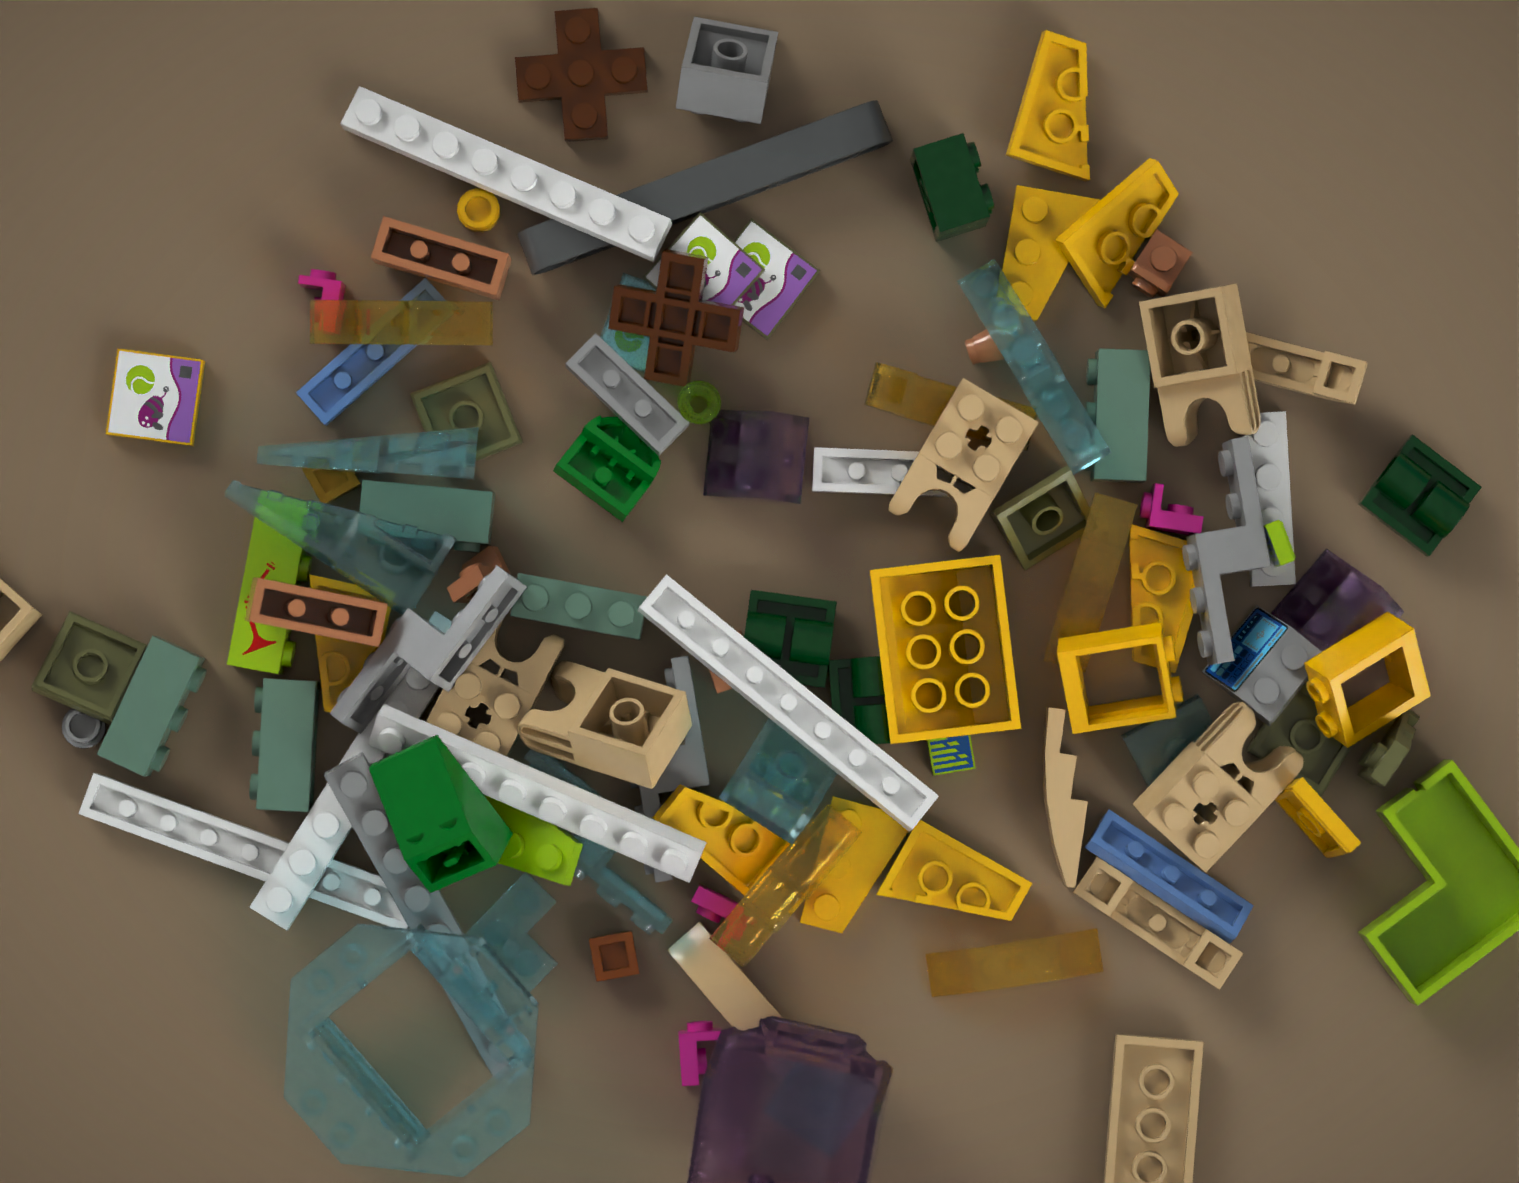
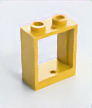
[1304,611,1431,748]
[1057,622,1184,734]

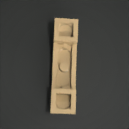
[1195,331,1368,405]
[1073,857,1244,990]
[667,921,814,1081]

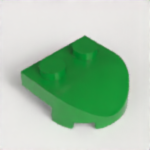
[553,415,661,522]

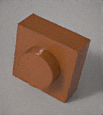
[589,930,640,982]

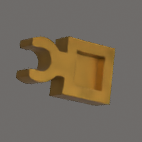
[301,438,383,507]

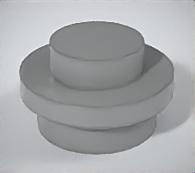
[62,708,106,749]

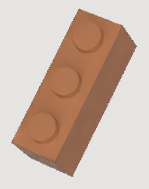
[371,216,512,300]
[245,577,388,647]

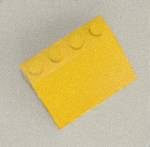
[870,555,1021,744]

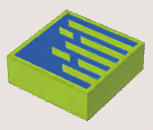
[1264,520,1296,567]
[927,735,976,776]

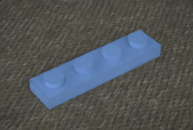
[296,277,455,426]
[1084,809,1254,944]

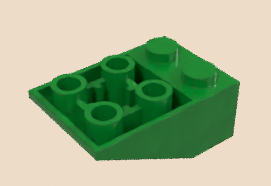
[369,735,513,893]

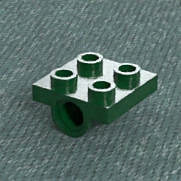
[1358,435,1482,557]
[744,590,837,688]
[829,656,890,744]

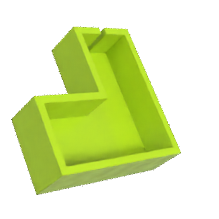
[1357,759,1519,1006]

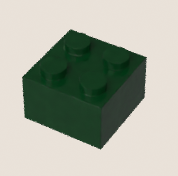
[910,133,995,242]

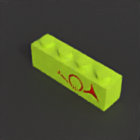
[227,493,320,675]

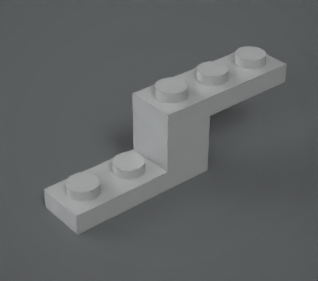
[1182,436,1271,665]
[330,565,527,734]
[630,655,710,883]

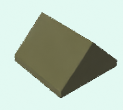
[990,465,1098,570]

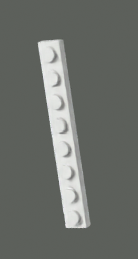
[340,86,672,262]
[637,574,939,832]
[249,611,452,931]
[368,704,707,883]
[79,773,409,932]

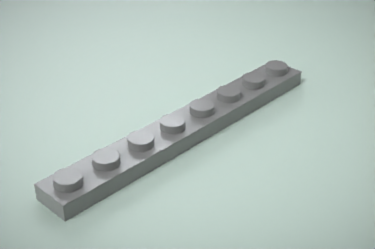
[324,752,531,1077]

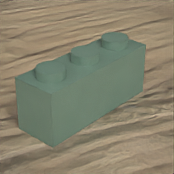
[1083,348,1150,483]
[357,480,495,553]
[510,573,647,640]
[97,636,207,777]
[249,678,320,812]

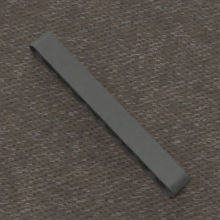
[517,100,893,275]

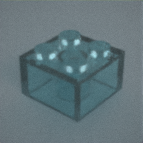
[718,718,837,844]

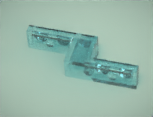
[957,259,1111,475]
[524,749,673,935]

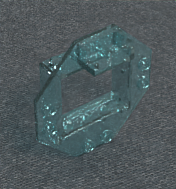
[284,923,539,1177]

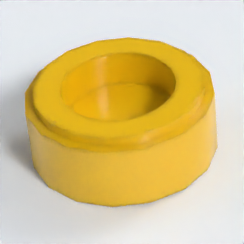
[457,188,501,232]

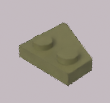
[1357,709,1420,786]

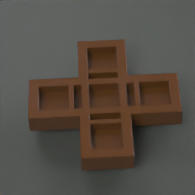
[515,8,648,142]
[608,249,744,387]

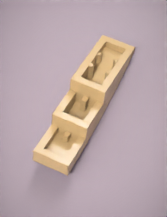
[1042,707,1088,888]

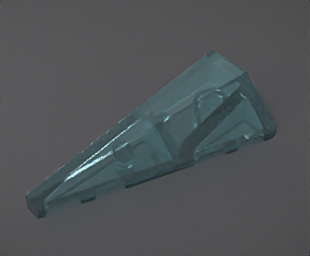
[257,427,479,479]
[224,480,457,615]

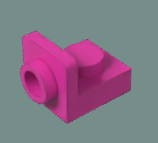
[298,269,346,337]
[1139,483,1204,536]
[691,884,750,948]
[678,1021,723,1086]

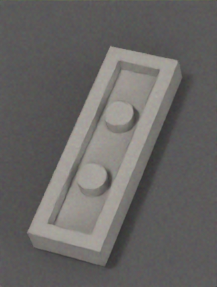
[565,333,690,456]

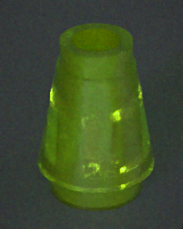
[677,381,721,424]

